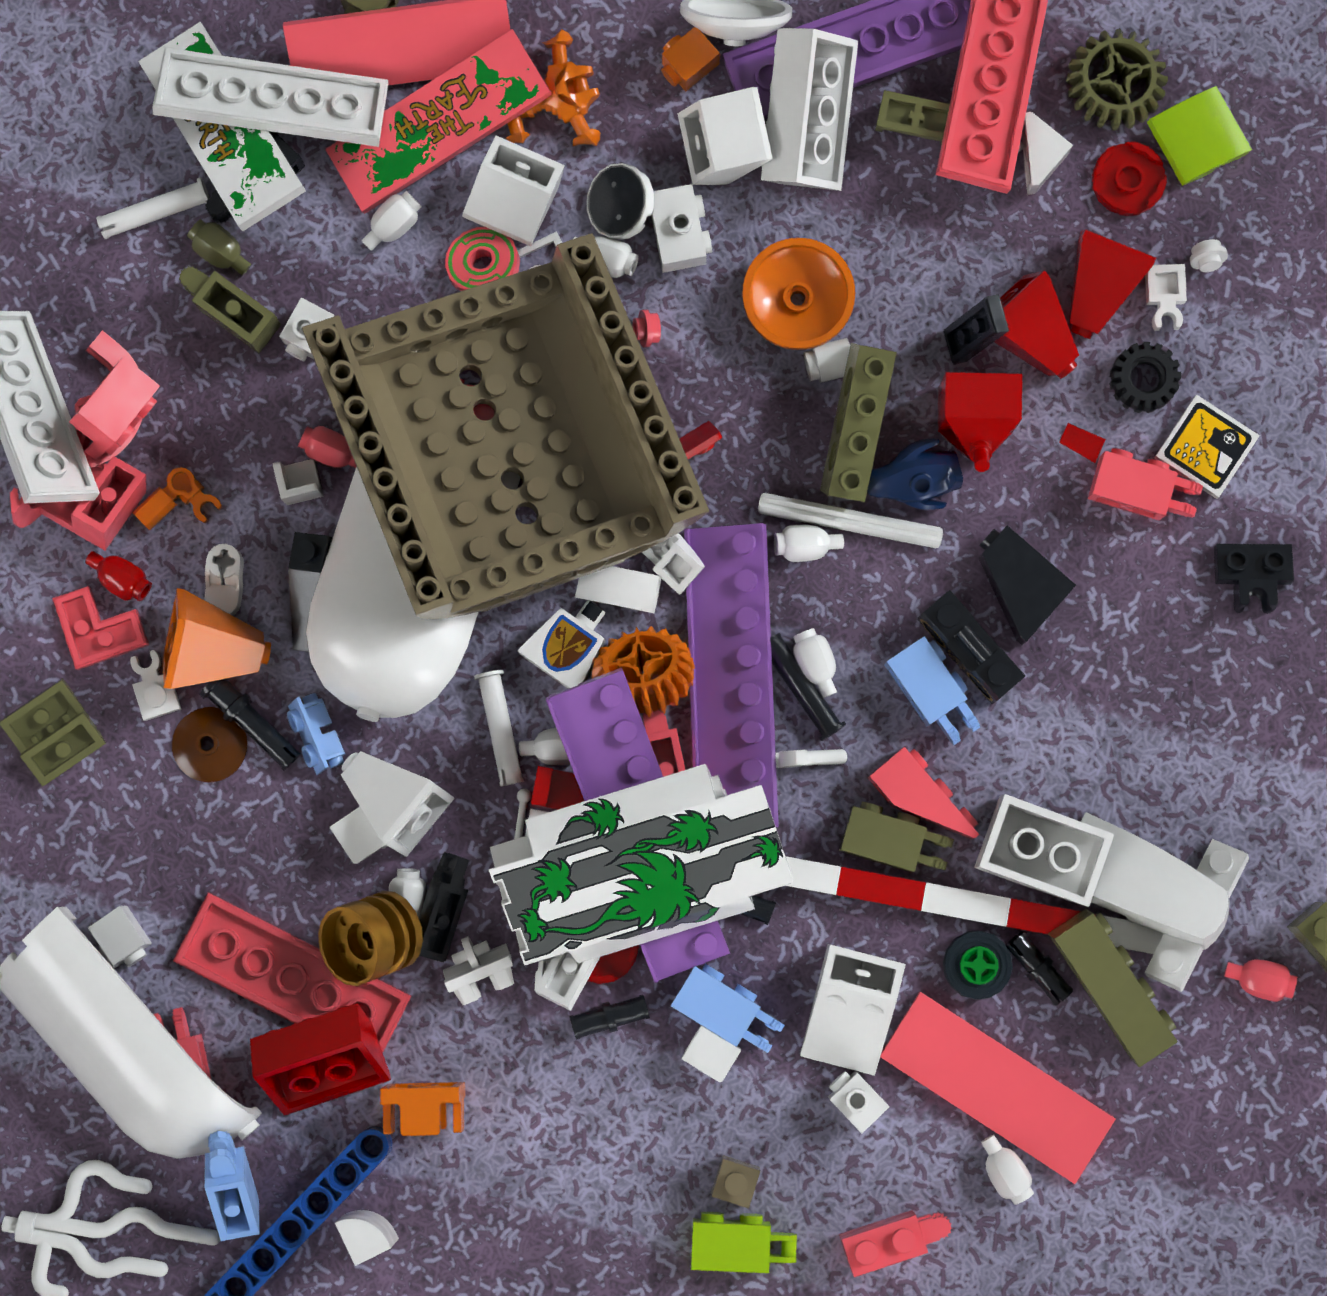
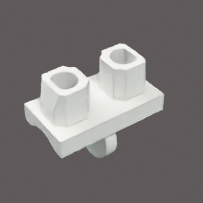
[443,936,514,1005]

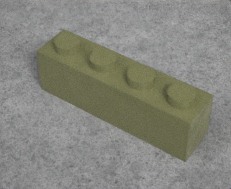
[1048,909,1178,1068]

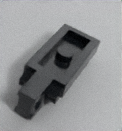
[419,852,469,962]

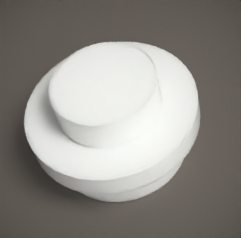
[1190,239,1228,272]

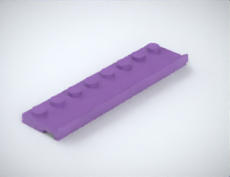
[684,523,779,827]
[546,668,730,983]

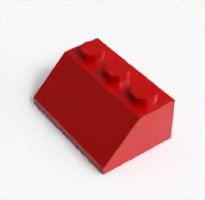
[250,1003,391,1116]

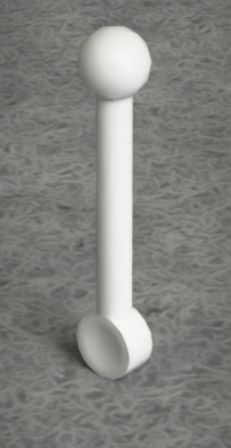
[514,789,532,839]

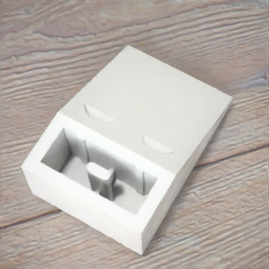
[800,944,906,1076]

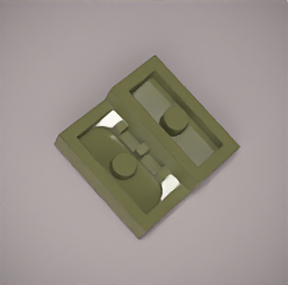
[0,678,106,787]

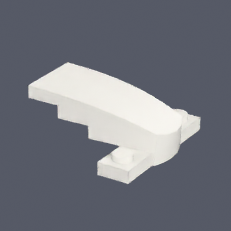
[1081,813,1249,992]

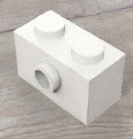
[651,184,712,273]

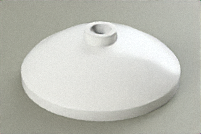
[680,0,792,46]

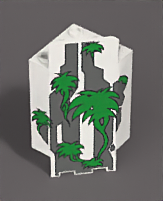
[489,764,794,966]

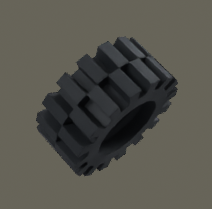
[1109,342,1181,413]

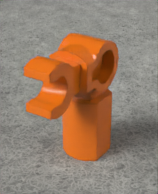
[132,467,222,530]

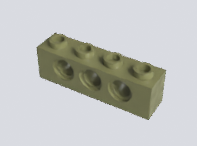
[820,343,897,502]

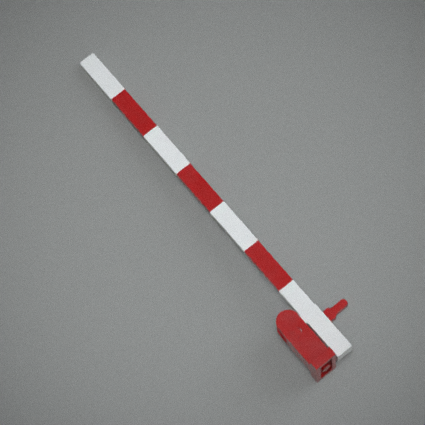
[525,766,1164,954]

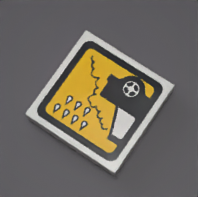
[1154,395,1260,499]

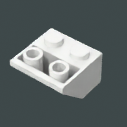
[677,87,773,185]
[462,136,565,247]

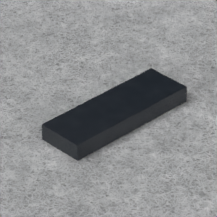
[943,294,1009,365]

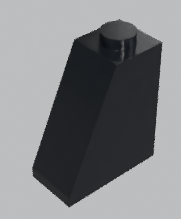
[979,525,1076,645]

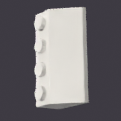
[761,28,858,191]

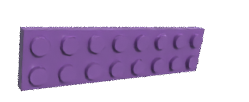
[722,0,971,120]

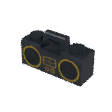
[917,590,1025,704]

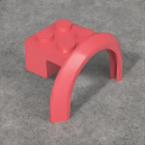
[69,330,160,468]
[10,395,146,551]

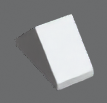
[1022,112,1073,195]

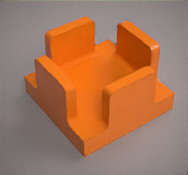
[380,1082,465,1136]

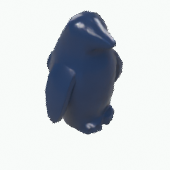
[867,438,963,510]

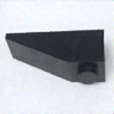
[288,532,333,652]

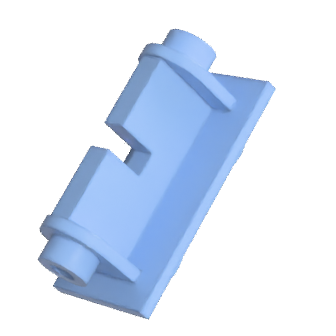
[287,693,345,775]

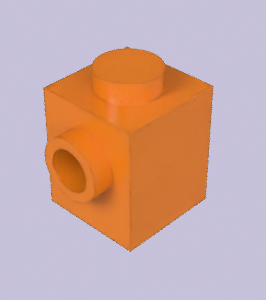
[661,27,720,92]

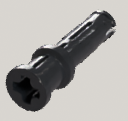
[199,679,301,771]

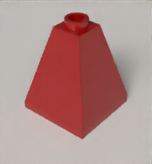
[1069,229,1156,340]
[995,270,1079,379]

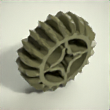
[1066,28,1168,131]

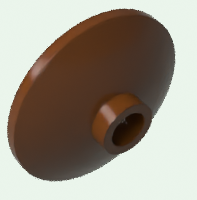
[172,707,247,782]

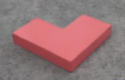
[52,586,149,670]

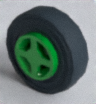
[943,931,1013,1000]

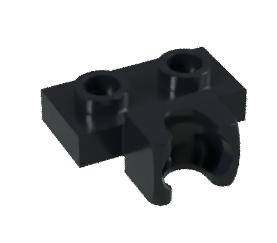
[1214,544,1294,614]

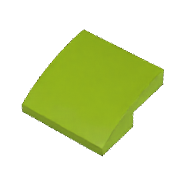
[1147,86,1252,186]

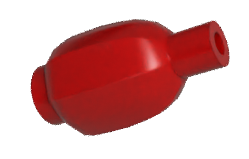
[85,551,152,601]

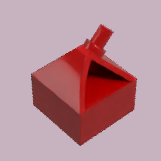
[938,372,1022,472]

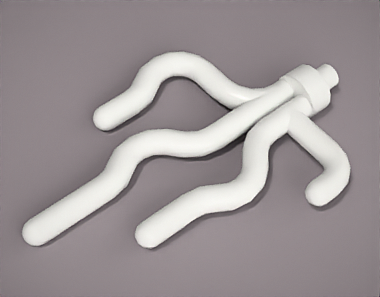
[2,1160,221,1296]

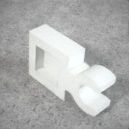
[1145,264,1187,331]
[130,650,181,721]

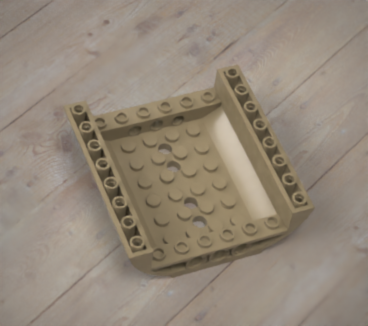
[302,233,709,620]

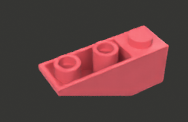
[867,747,980,839]

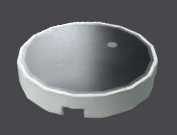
[587,163,654,239]

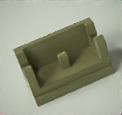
[875,90,950,145]

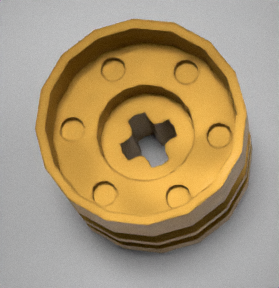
[318,891,423,986]

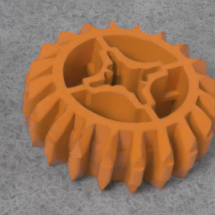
[591,626,695,718]

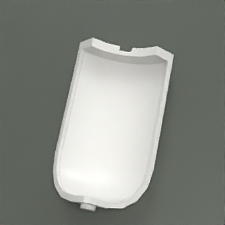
[306,467,521,722]
[0,907,262,1159]

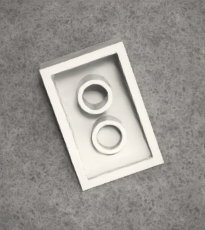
[974,794,1114,907]

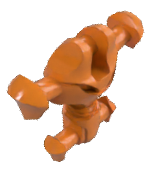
[505,29,601,146]

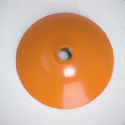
[742,238,855,350]

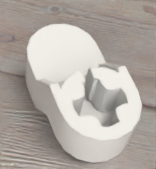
[204,544,244,616]

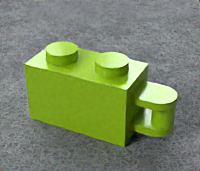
[691,1212,797,1273]

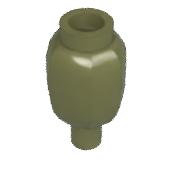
[187,219,252,276]

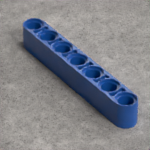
[204,1126,393,1296]

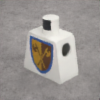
[518,600,605,689]

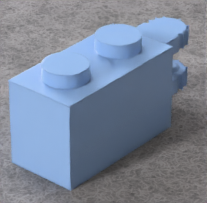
[884,636,980,745]
[671,963,785,1053]
[204,1130,260,1241]

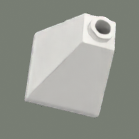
[341,751,454,857]

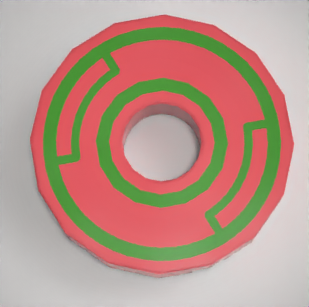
[445,227,520,291]

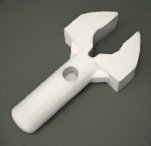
[776,749,847,768]

